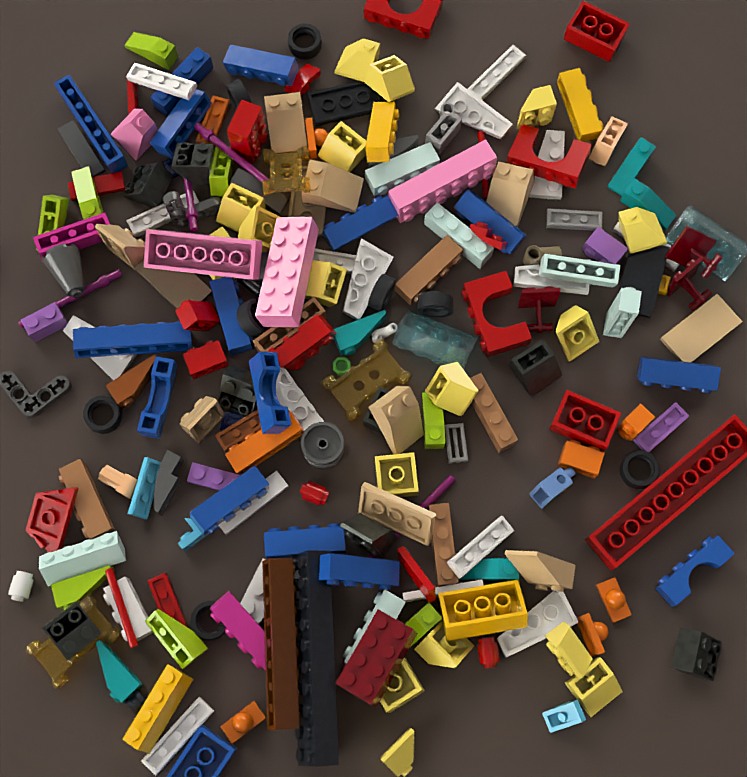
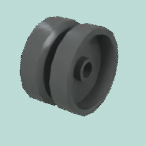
[301,422,345,469]

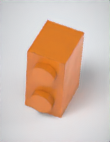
[616,403,655,442]
[557,440,604,479]

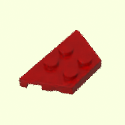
[25,487,79,552]

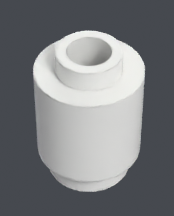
[8,571,34,602]

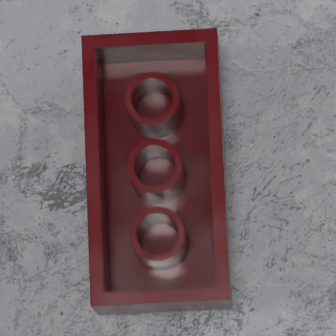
[336,609,418,707]

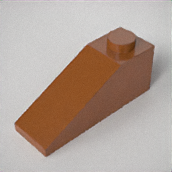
[106,354,156,409]

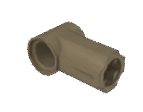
[523,245,562,266]

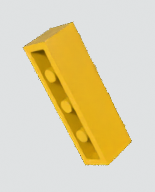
[557,68,603,142]
[365,102,399,162]
[122,664,194,754]

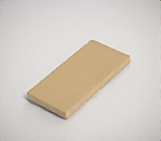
[660,294,743,363]
[358,482,436,546]

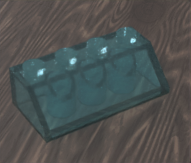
[666,205,747,281]
[392,310,477,370]

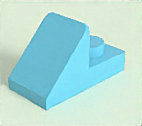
[178,518,209,552]
[542,700,586,733]

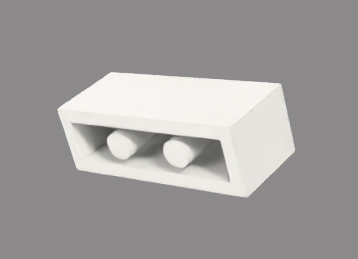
[103,577,153,642]

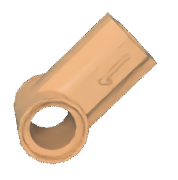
[98,465,137,499]

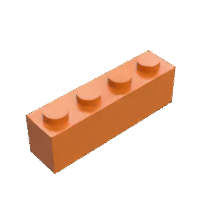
[225,410,305,475]

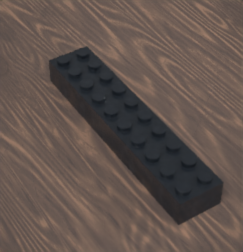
[292,550,339,767]

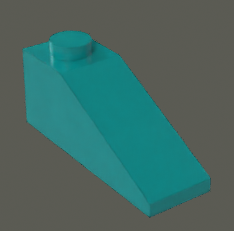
[607,137,656,196]
[620,178,676,230]
[333,310,386,356]
[458,558,519,581]
[96,640,144,703]

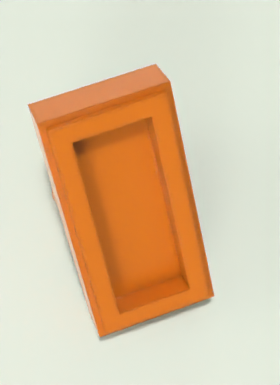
[305,117,328,159]
[596,577,632,623]
[577,613,609,657]
[220,701,267,744]

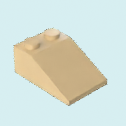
[264,92,308,155]
[302,160,364,213]
[486,162,535,228]
[95,224,145,270]
[369,386,424,454]
[179,396,225,443]
[505,550,575,592]

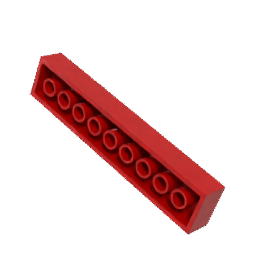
[585,414,747,571]

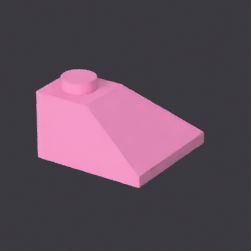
[110,109,158,161]

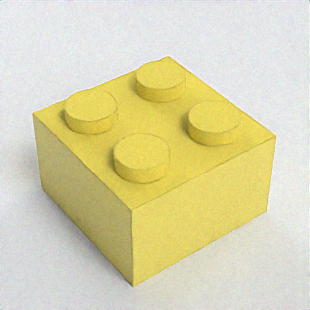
[375,453,419,497]
[380,657,425,713]

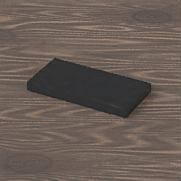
[307,81,382,127]
[617,245,670,318]

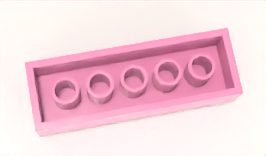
[388,140,497,223]
[255,217,319,327]
[144,229,262,280]

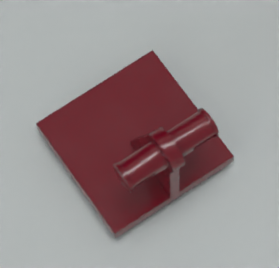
[665,226,723,279]
[667,256,712,311]
[518,286,561,333]

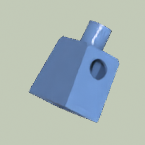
[529,467,576,509]

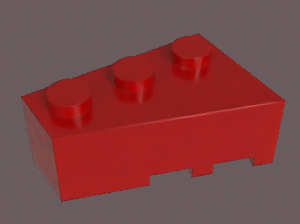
[268,314,337,370]

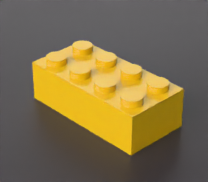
[438,580,528,641]

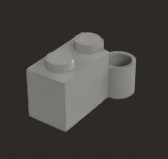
[425,102,462,155]

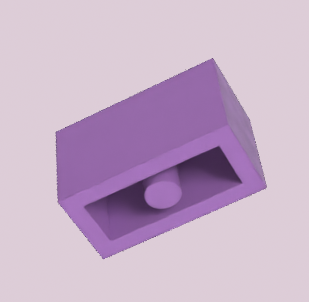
[582,227,628,265]
[21,302,68,342]

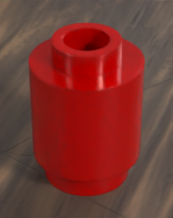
[299,481,330,506]
[477,637,500,668]

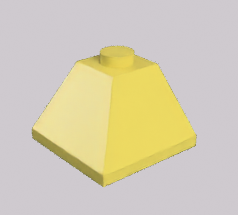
[335,39,380,82]
[238,205,279,253]
[619,207,667,254]
[556,305,599,362]
[414,621,474,668]
[381,728,414,777]

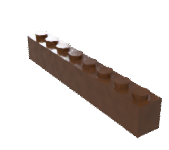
[262,558,301,730]

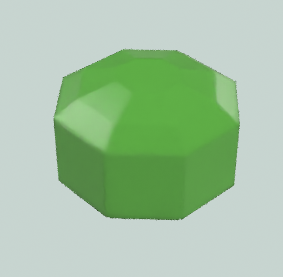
[333,357,351,376]

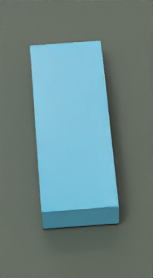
[128,457,161,520]

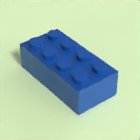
[167,725,238,777]

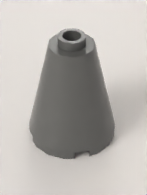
[42,243,85,298]

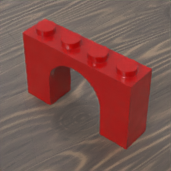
[364,0,443,40]
[507,124,592,188]
[461,271,532,357]

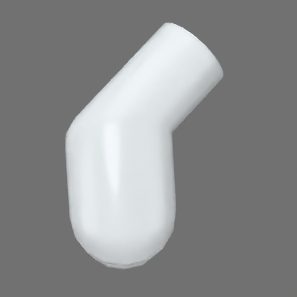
[372,323,398,343]

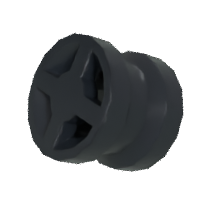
[125,689,147,715]

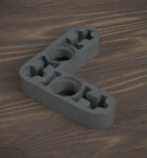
[163,191,221,228]
[0,371,71,418]

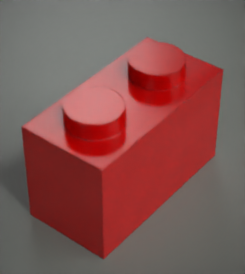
[175,299,221,331]
[183,340,229,380]

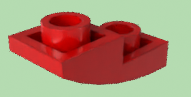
[284,64,321,95]
[469,221,507,250]

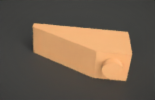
[589,116,628,166]

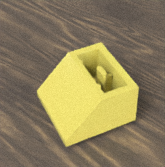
[365,55,415,102]
[517,85,557,130]
[318,121,367,172]
[216,183,266,233]
[305,260,347,307]
[425,362,479,416]
[545,621,593,680]
[565,657,623,717]

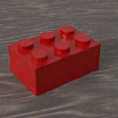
[563,1,630,62]
[227,99,268,164]
[549,390,621,452]

